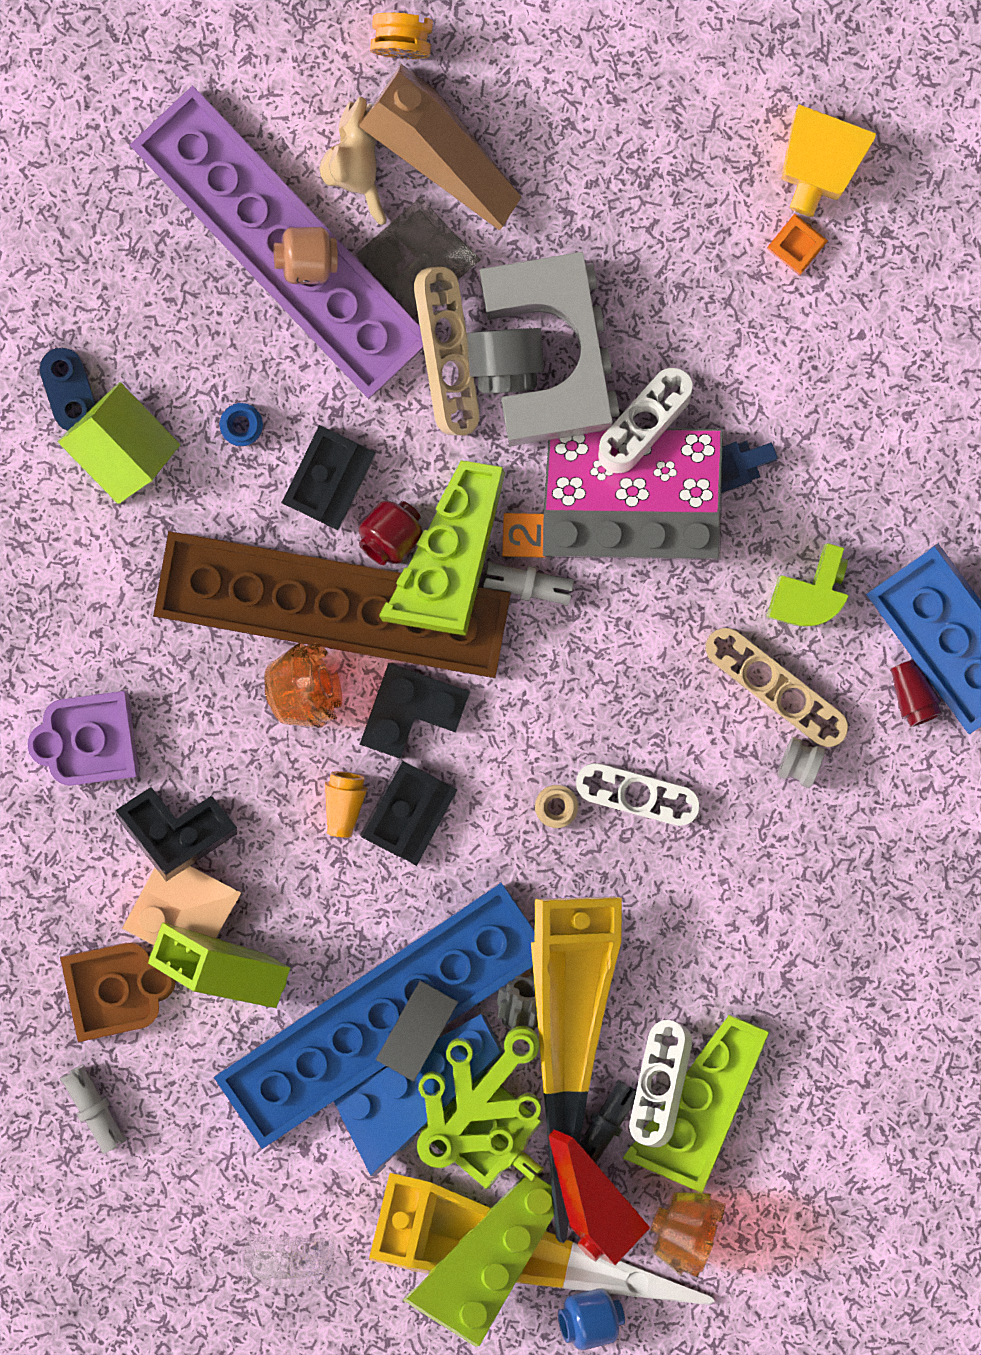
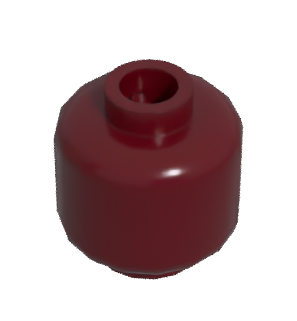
[359,500,423,566]

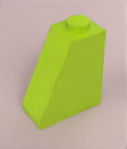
[148,922,291,1008]

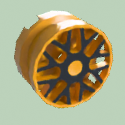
[370,13,433,59]

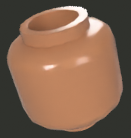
[274,227,338,284]

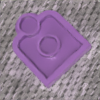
[27,690,140,786]

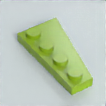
[403,1175,554,1347]

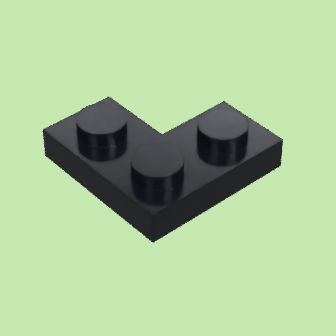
[359,663,470,759]
[115,787,237,882]

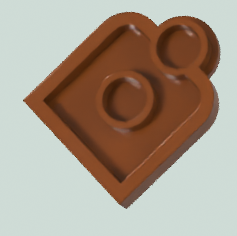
[60,942,176,1042]

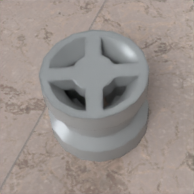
[777,736,825,789]

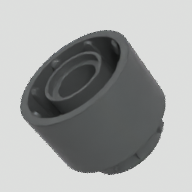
[467,328,544,393]

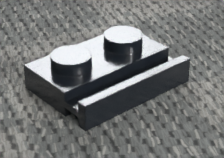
[281,425,377,531]
[360,759,458,866]

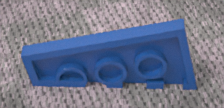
[334,1014,504,1176]

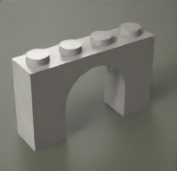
[479,252,619,447]

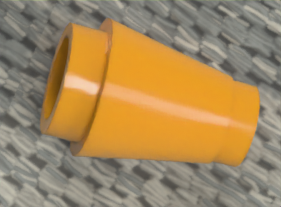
[325,771,368,838]

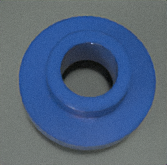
[219,403,263,447]

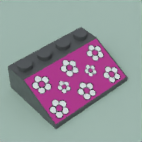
[543,428,723,560]

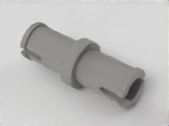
[483,561,574,606]
[59,1064,127,1154]

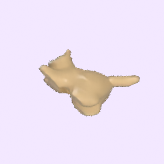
[319,96,387,225]

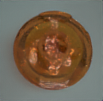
[264,643,342,728]
[650,1192,726,1278]

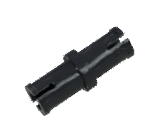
[580,1079,637,1165]

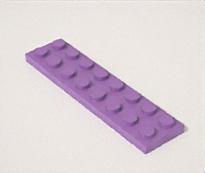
[130,85,424,400]

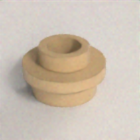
[535,785,578,828]

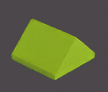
[57,382,181,504]

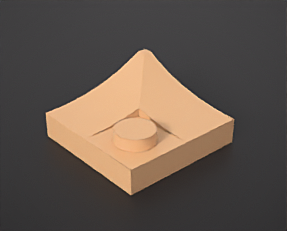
[122,866,241,945]

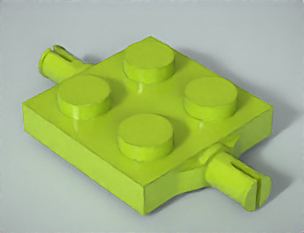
[421,1072,544,1189]

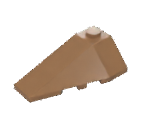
[359,64,521,230]

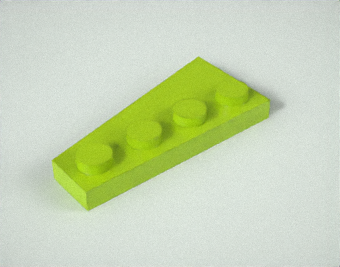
[379,460,505,636]
[623,1014,770,1193]

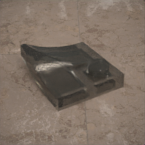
[355,197,481,320]

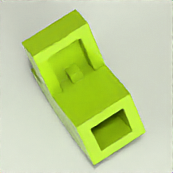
[766,543,849,627]

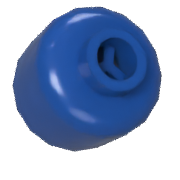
[558,1288,625,1350]

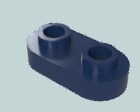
[39,348,97,431]

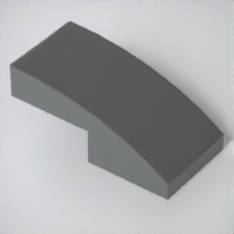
[376,980,458,1081]

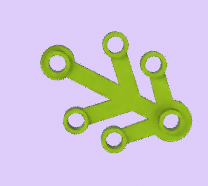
[417,1026,541,1168]

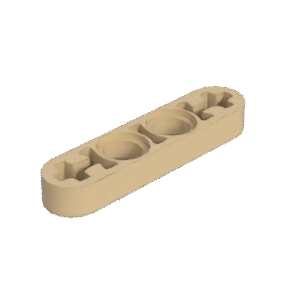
[414,267,479,436]
[705,628,848,747]

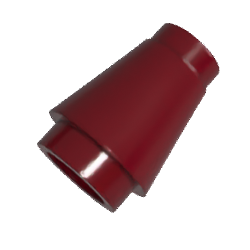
[890,659,942,727]

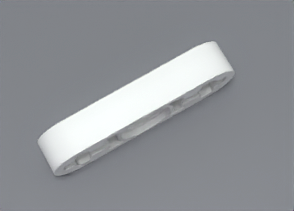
[598,368,693,473]
[576,763,699,826]
[629,1020,692,1147]

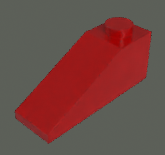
[548,1129,650,1265]

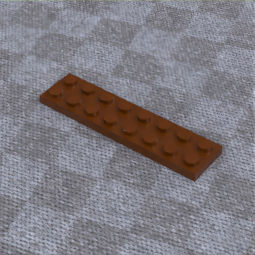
[153,531,511,679]

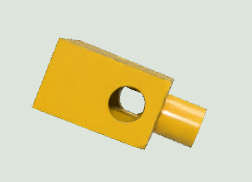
[781,104,876,217]

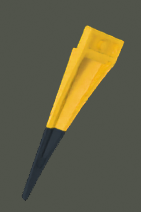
[531,896,622,1243]

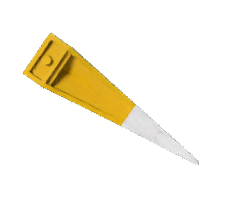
[369,1172,715,1305]

